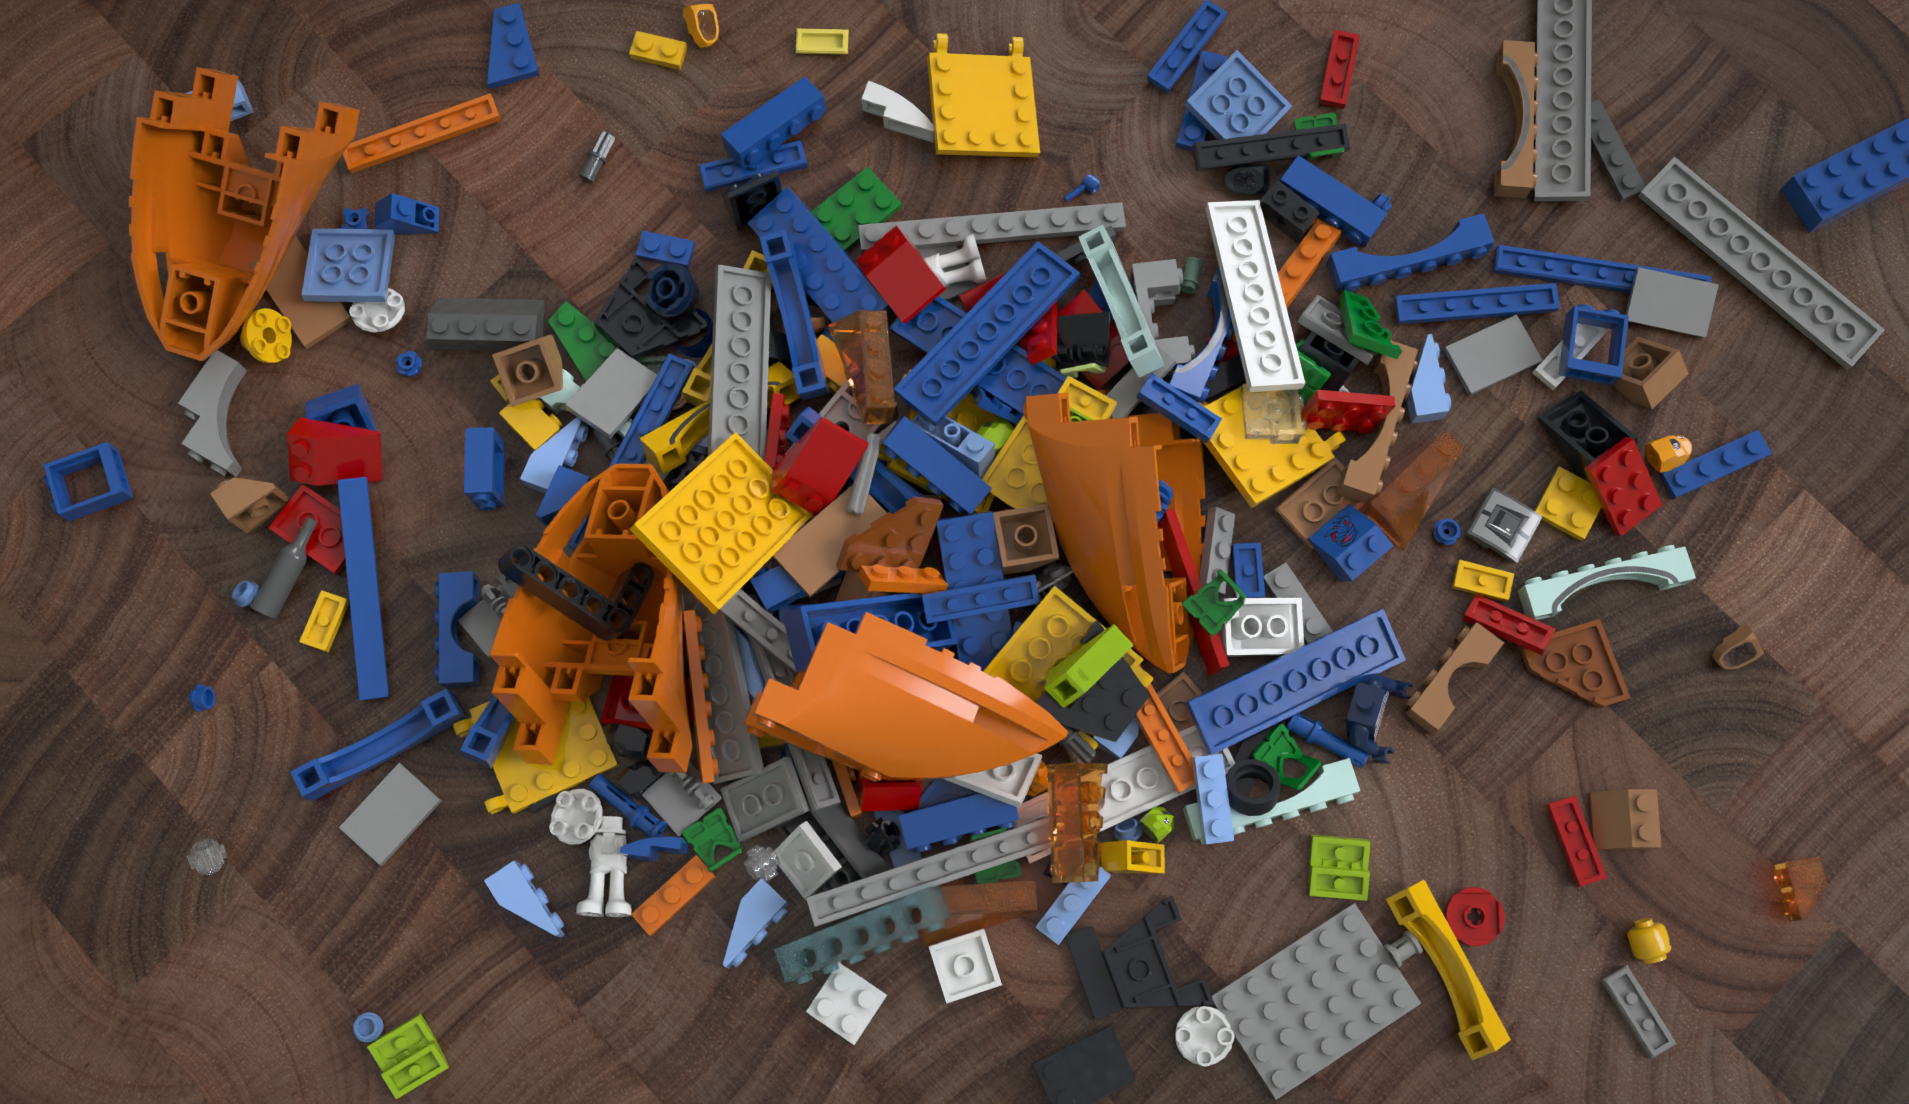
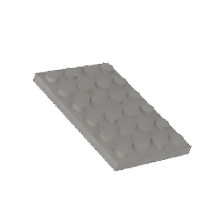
[1212,903,1421,1100]

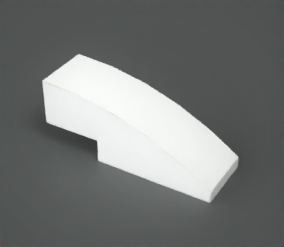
[862,81,934,143]

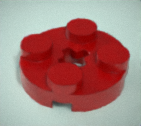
[1444,887,1505,947]

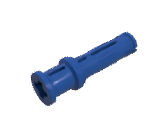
[1285,712,1369,769]
[589,773,668,838]

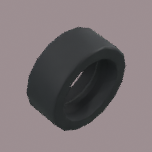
[1226,759,1281,816]

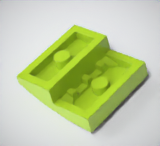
[1309,834,1371,901]
[367,1013,449,1099]

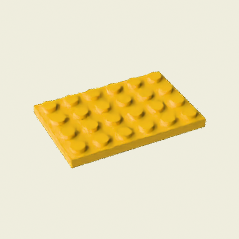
[629,432,814,614]

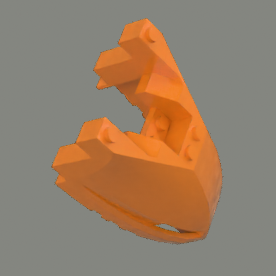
[129,67,360,361]
[1023,389,1205,673]
[490,464,693,773]
[743,612,1068,782]

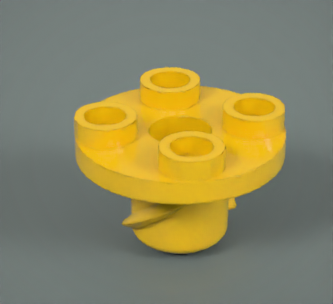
[240,308,292,363]

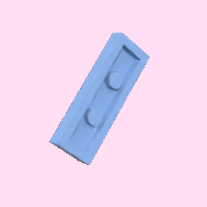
[1191,754,1234,844]
[1035,857,1111,945]

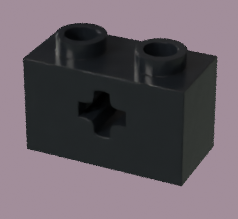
[1260,181,1320,244]

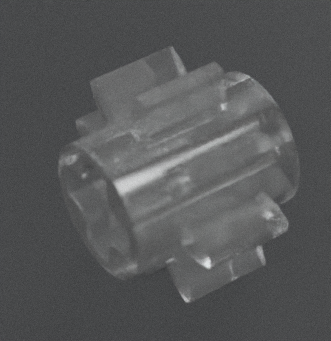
[187,838,227,875]
[744,845,780,882]

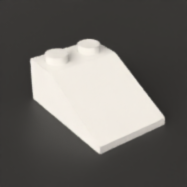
[1218,598,1304,657]

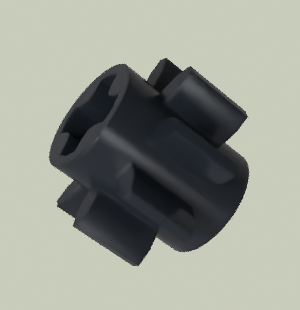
[865,817,901,856]

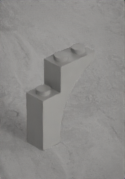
[178,350,247,477]

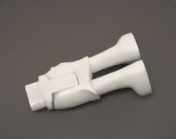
[924,234,987,287]
[576,816,632,917]

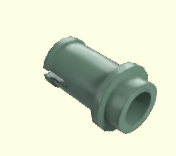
[1180,257,1202,294]

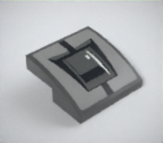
[1465,487,1542,563]

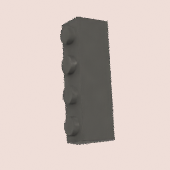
[426,298,545,351]
[776,794,890,891]

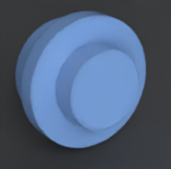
[232,580,259,607]
[1114,818,1143,841]
[353,1012,384,1042]

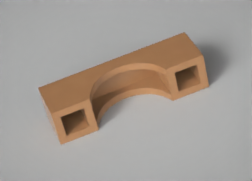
[1405,622,1504,734]

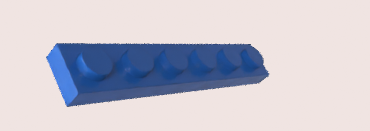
[1394,283,1560,325]

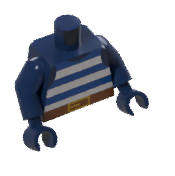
[1346,674,1413,764]

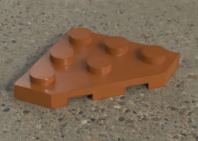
[836,496,944,572]
[1518,619,1630,708]

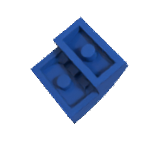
[620,837,689,862]

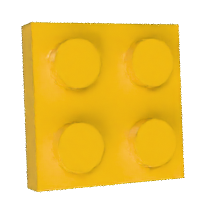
[1534,467,1601,542]

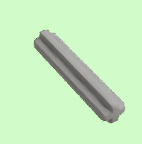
[847,433,882,515]

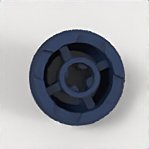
[645,264,699,317]

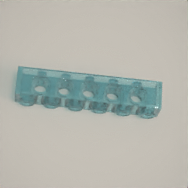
[774,885,952,985]

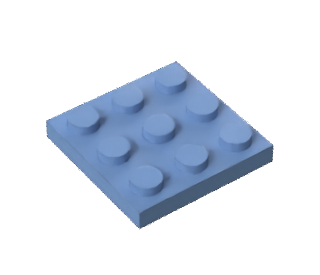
[1183,50,1292,140]
[301,229,395,302]

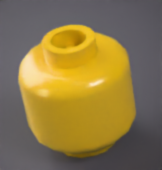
[1627,918,1671,964]

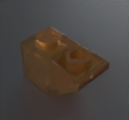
[1774,856,1827,922]

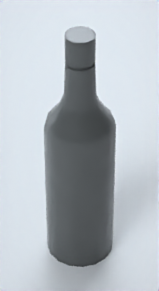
[251,517,318,619]

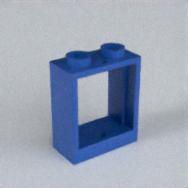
[1558,304,1629,385]
[464,427,505,511]
[43,442,133,521]

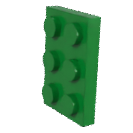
[811,167,902,252]

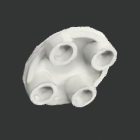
[349,288,405,333]
[549,789,603,845]
[1175,1006,1234,1067]

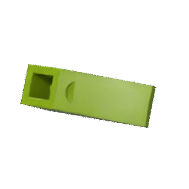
[1044,624,1133,708]

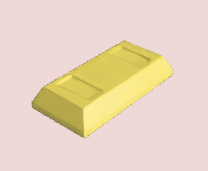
[796,29,849,55]

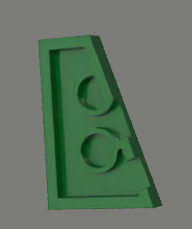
[1339,289,1402,359]
[548,301,617,382]

